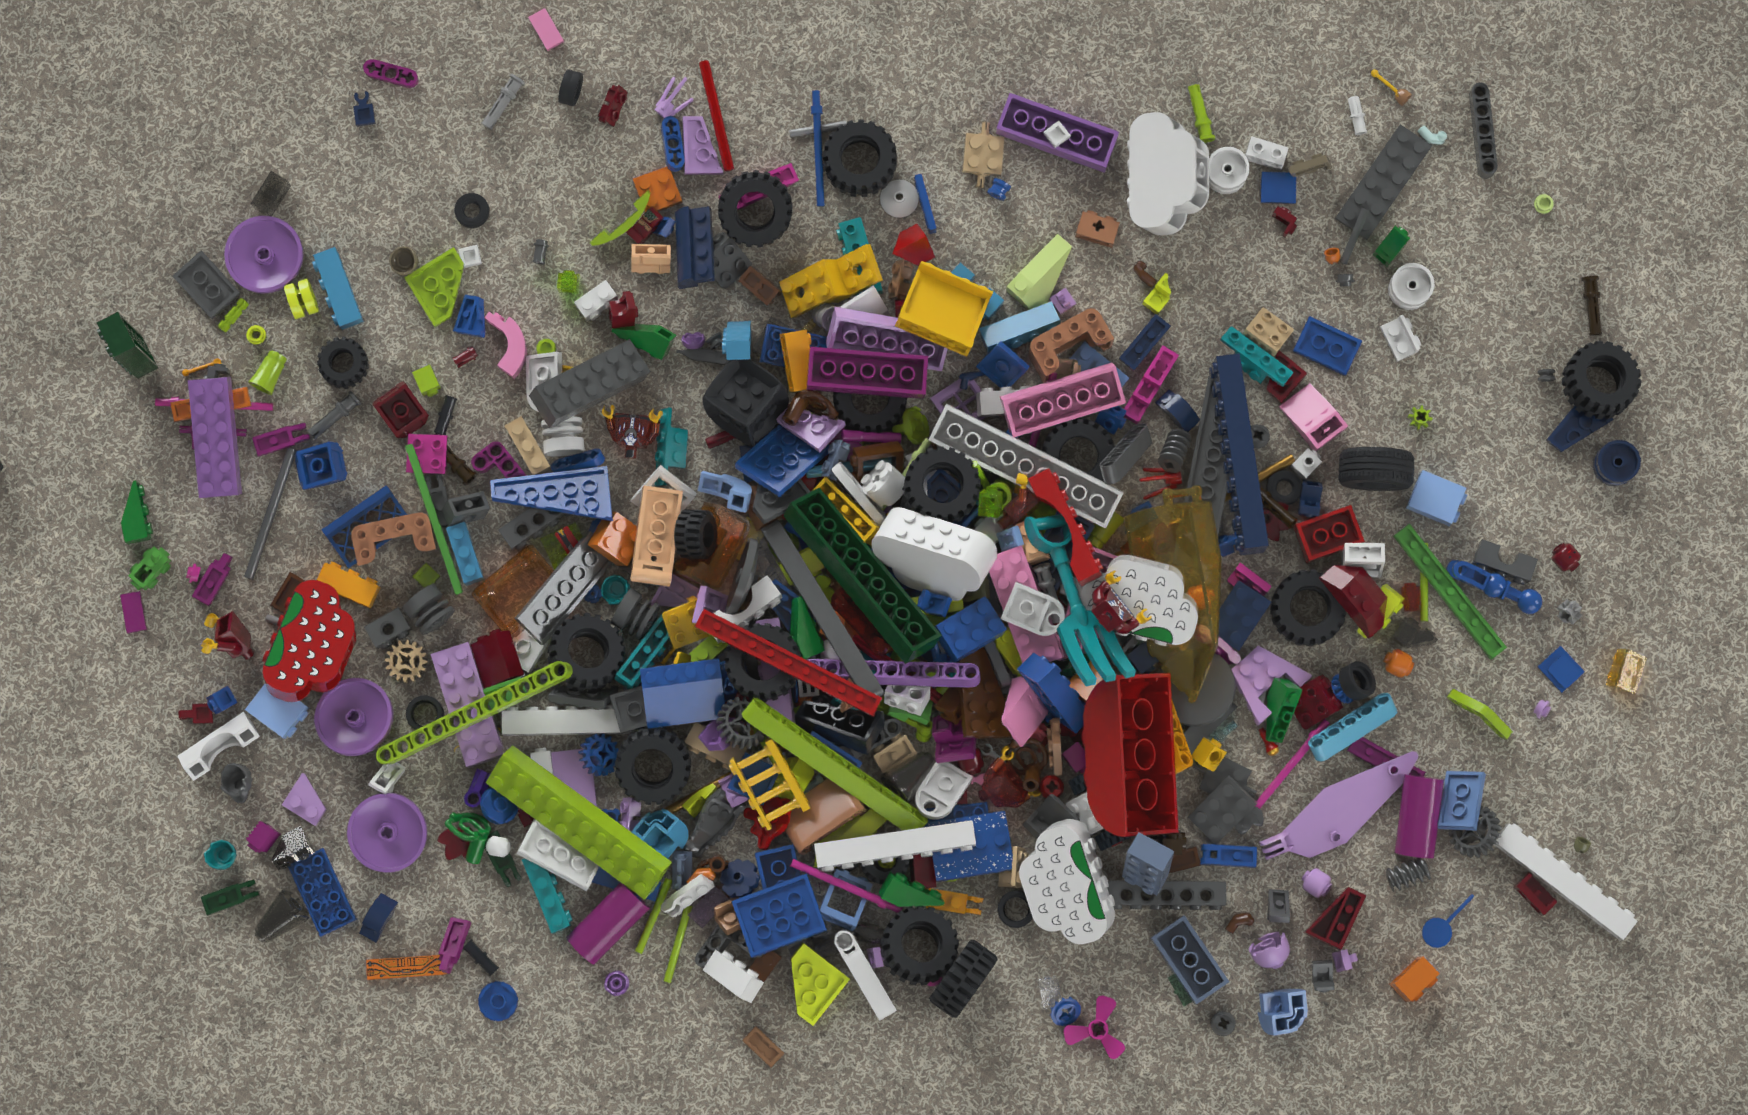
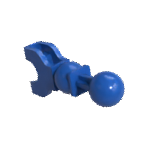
[1446,560,1543,614]

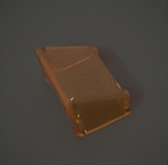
[672,502,750,590]
[471,544,554,634]

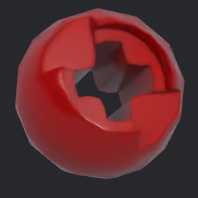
[1039,775,1064,798]

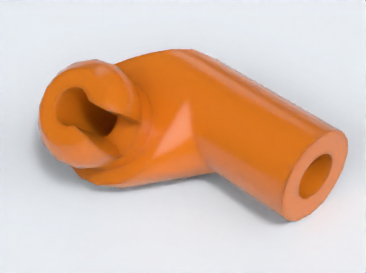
[686,868,716,883]

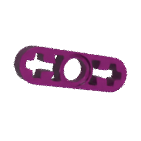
[363,59,419,88]

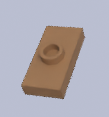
[742,1026,785,1068]

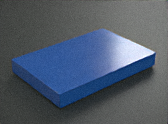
[1293,316,1362,376]

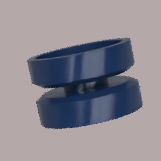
[1593,440,1641,486]

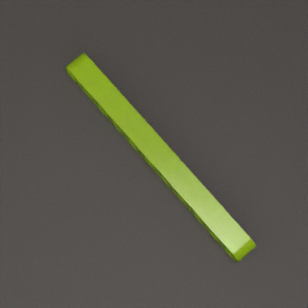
[376,661,573,764]
[742,698,928,831]

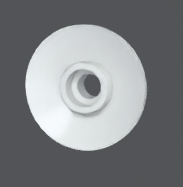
[880,180,919,218]

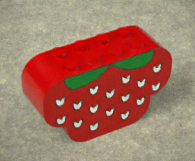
[262,580,356,702]

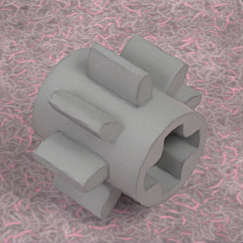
[1557,599,1583,625]

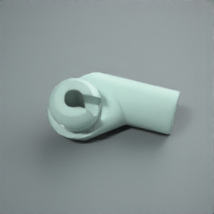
[1417,125,1447,145]

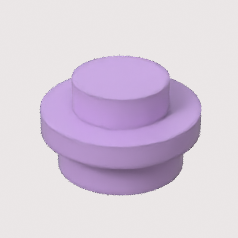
[1533,700,1551,719]

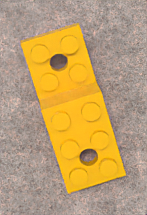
[779,244,883,318]

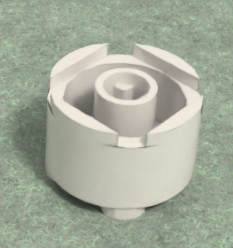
[861,460,905,508]

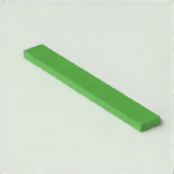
[405,444,463,595]
[1393,524,1507,660]

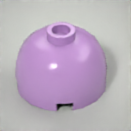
[1249,932,1290,969]

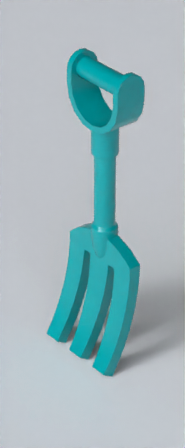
[1024,514,1136,686]

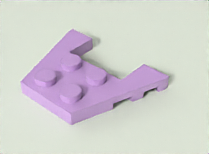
[1231,646,1312,726]

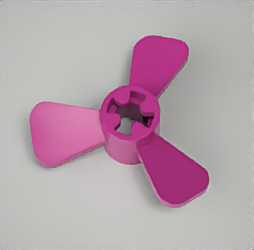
[1063,995,1125,1059]

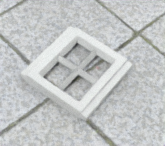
[630,465,697,514]

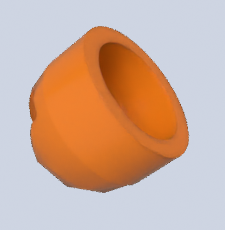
[1324,248,1341,264]

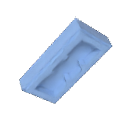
[996,526,1024,552]

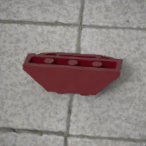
[1319,565,1388,639]

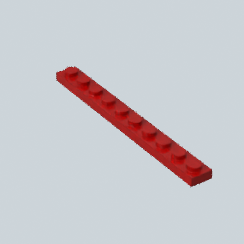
[695,609,882,716]

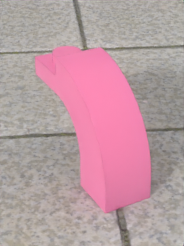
[485,312,527,380]

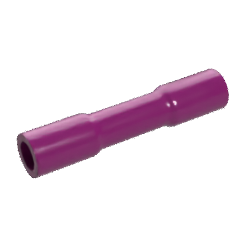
[841,430,901,444]

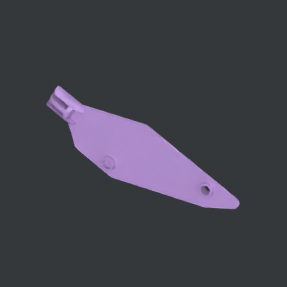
[1259,751,1418,860]

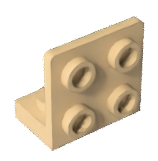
[1243,307,1294,357]
[998,846,1028,888]

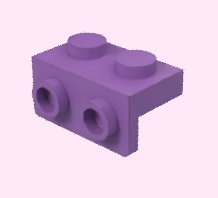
[698,717,745,751]

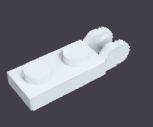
[661,874,715,917]

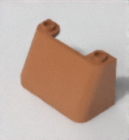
[785,778,868,855]

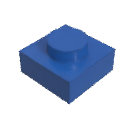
[653,217,676,238]

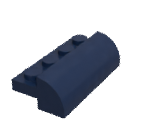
[675,206,715,289]

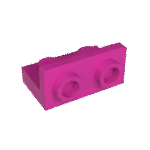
[1227,563,1272,596]

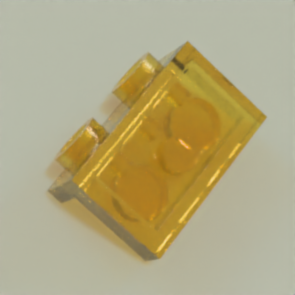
[1606,649,1647,695]

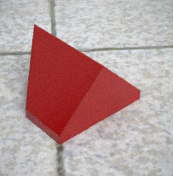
[892,224,935,266]

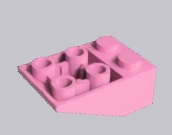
[1279,384,1348,451]
[1002,676,1048,747]

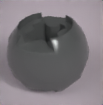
[1251,424,1270,449]
[1210,1011,1236,1036]

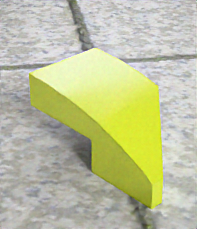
[1142,273,1171,315]
[682,783,717,818]

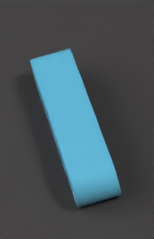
[1308,693,1397,762]

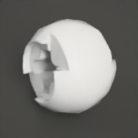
[486,836,511,857]

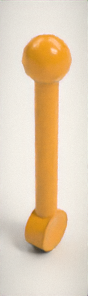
[182,358,221,377]

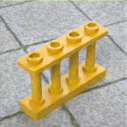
[729,737,810,830]

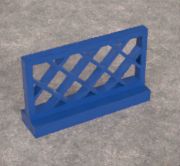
[321,485,407,568]

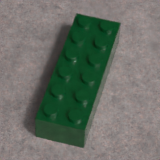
[96,312,158,379]

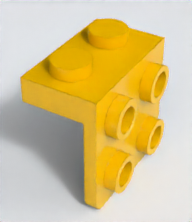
[662,595,710,649]

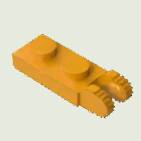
[926,888,983,915]

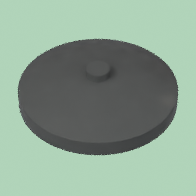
[725,538,758,615]
[1160,649,1236,727]

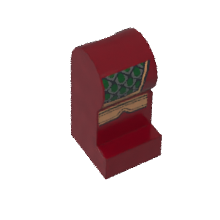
[626,207,664,244]

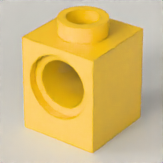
[1192,737,1227,772]

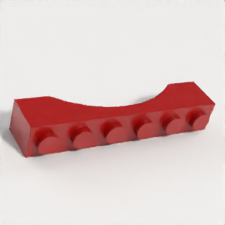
[1028,468,1103,586]

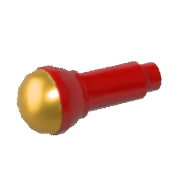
[1258,728,1279,756]

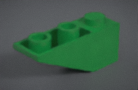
[1373,225,1410,267]
[611,324,677,360]
[121,480,153,545]
[790,596,825,659]
[1266,678,1303,743]
[879,872,945,907]

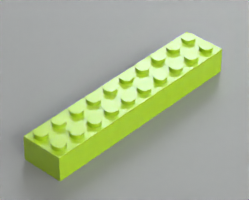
[486,745,672,900]

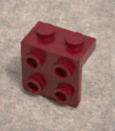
[1294,674,1344,730]

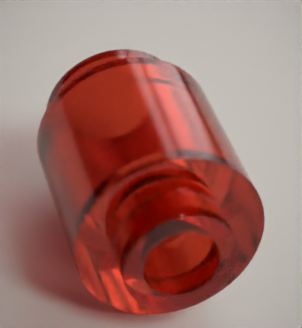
[1400,583,1421,612]

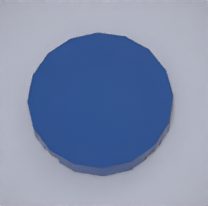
[480,787,518,825]
[478,981,518,1021]

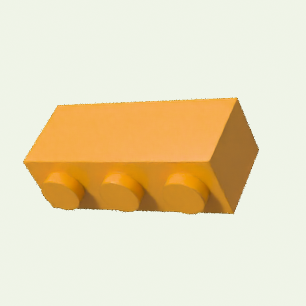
[779,330,811,392]
[317,561,381,609]

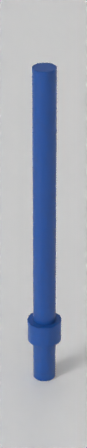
[811,90,825,207]

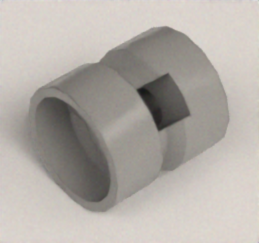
[812,303,835,331]

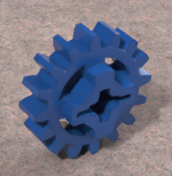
[578,733,619,777]

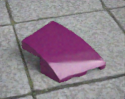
[932,715,976,763]

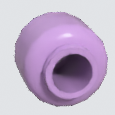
[1302,868,1332,898]

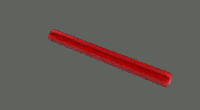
[699,60,734,171]

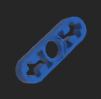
[661,116,685,172]
[551,448,605,472]

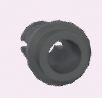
[532,239,549,265]

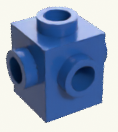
[1095,405,1127,434]

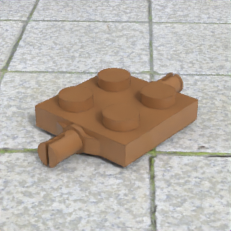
[1047,718,1063,776]

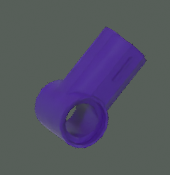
[464,768,490,809]

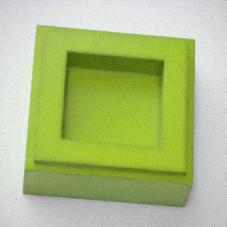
[412,563,441,588]

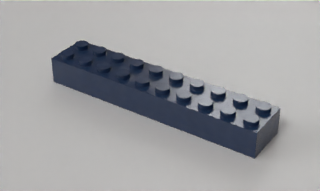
[1209,353,1269,556]

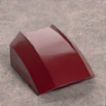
[372,381,429,438]

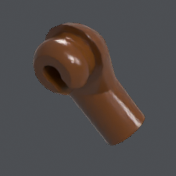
[1133,261,1157,288]

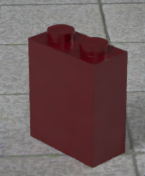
[470,629,524,689]

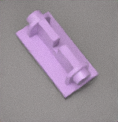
[619,797,641,832]

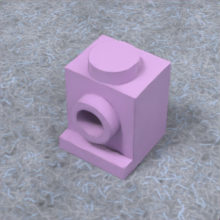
[718,773,749,808]

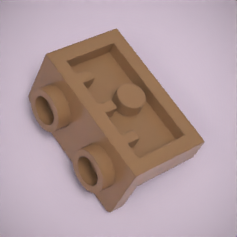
[714,896,741,936]

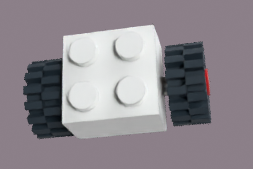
[1065,772,1133,851]

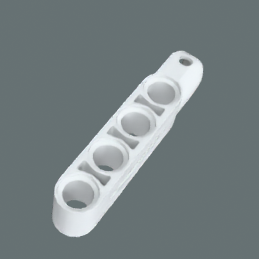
[834,930,897,1021]

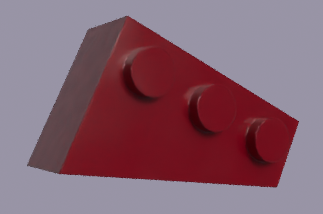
[1303,887,1367,950]

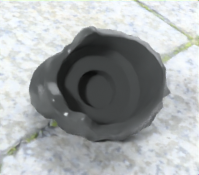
[220,763,253,803]

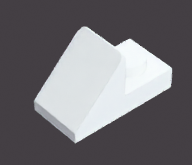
[368,758,406,795]

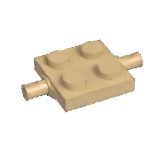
[962,122,1005,188]

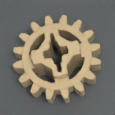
[385,640,429,683]

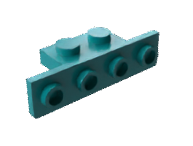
[1220,326,1293,387]
[655,407,688,487]

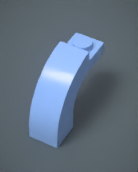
[698,471,752,513]

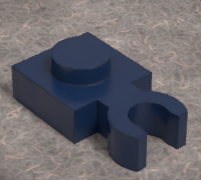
[353,91,376,127]

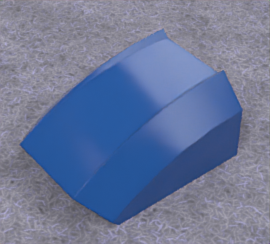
[295,441,348,490]

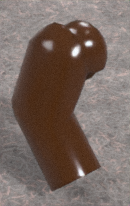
[1225,912,1254,934]

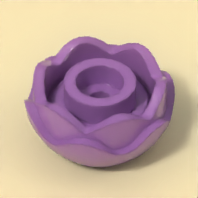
[681,332,705,349]
[604,971,629,996]

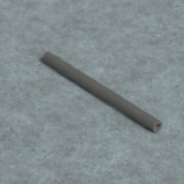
[244,448,297,580]

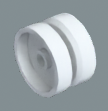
[1209,147,1249,194]
[1388,263,1435,310]

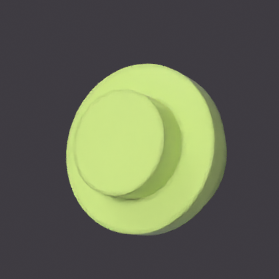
[1534,194,1554,214]

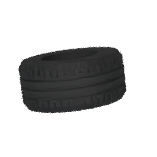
[1338,447,1415,491]

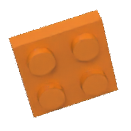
[633,166,683,212]

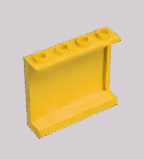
[895,261,994,357]

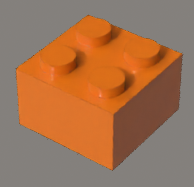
[587,512,637,566]
[1389,956,1440,1002]

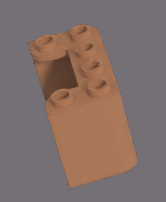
[1028,308,1114,383]
[351,512,437,566]

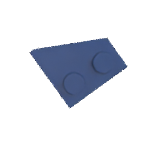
[453,295,485,338]

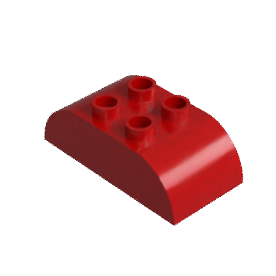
[1082,673,1179,837]

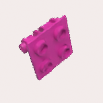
[406,434,447,474]

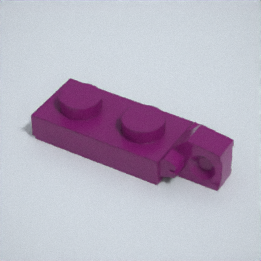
[192,553,233,607]
[438,917,471,974]

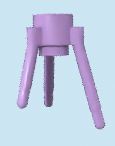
[654,77,693,118]

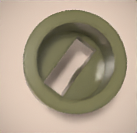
[1574,836,1591,854]

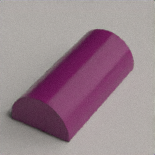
[1394,774,1444,858]
[566,882,650,965]

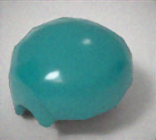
[601,575,631,605]
[204,840,237,870]

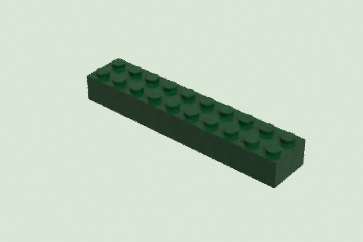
[783,488,942,664]

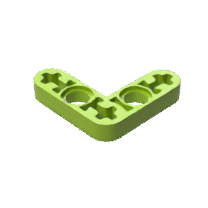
[1447,689,1513,740]

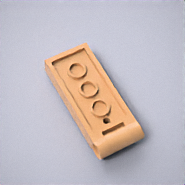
[630,485,683,587]

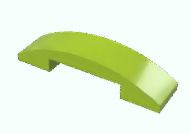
[590,190,651,246]

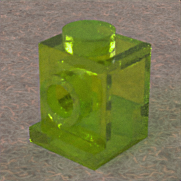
[557,270,580,294]
[978,486,1003,518]

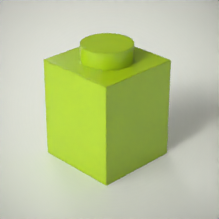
[412,364,441,397]

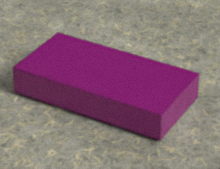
[120,591,147,634]

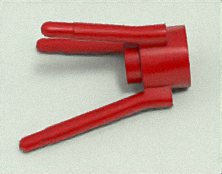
[1139,468,1182,500]

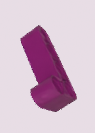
[471,441,526,478]

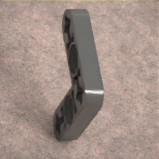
[695,925,764,969]

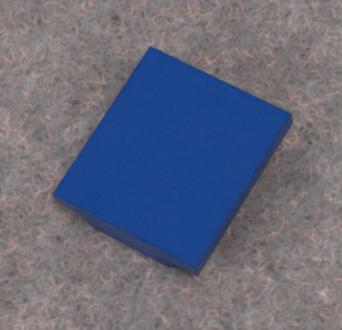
[1261,172,1296,204]
[1538,646,1585,693]

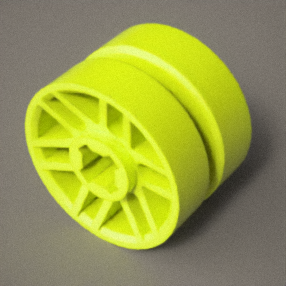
[284,278,319,319]

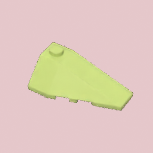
[1006,234,1072,310]

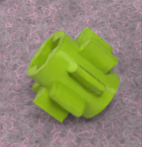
[1407,405,1433,430]

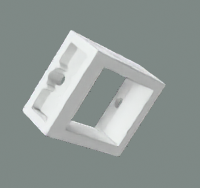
[1341,543,1385,578]

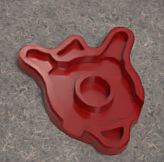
[743,797,792,850]

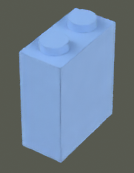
[1406,470,1467,526]
[245,684,309,739]

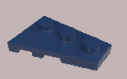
[1546,405,1614,452]

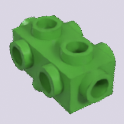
[128,546,171,590]

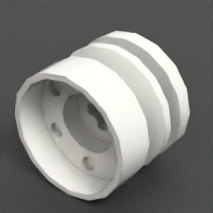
[541,416,585,457]

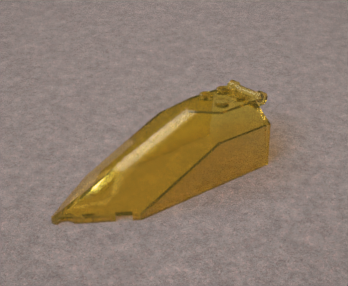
[1124,485,1222,703]

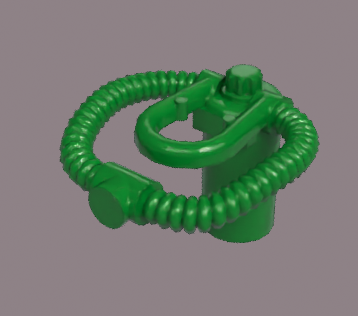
[444,812,491,864]

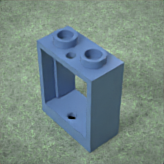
[819,869,873,932]

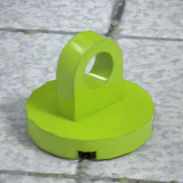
[891,406,930,445]

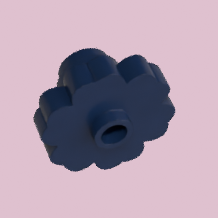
[720,859,760,898]

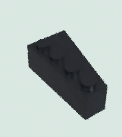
[795,701,885,755]

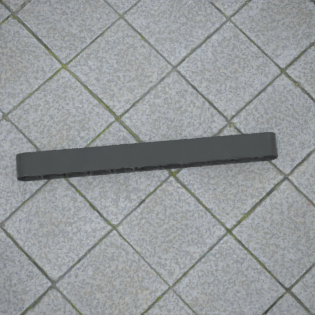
[761,519,885,696]

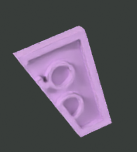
[682,116,723,175]
[776,407,846,452]

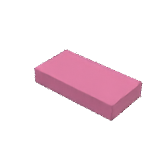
[528,8,564,51]

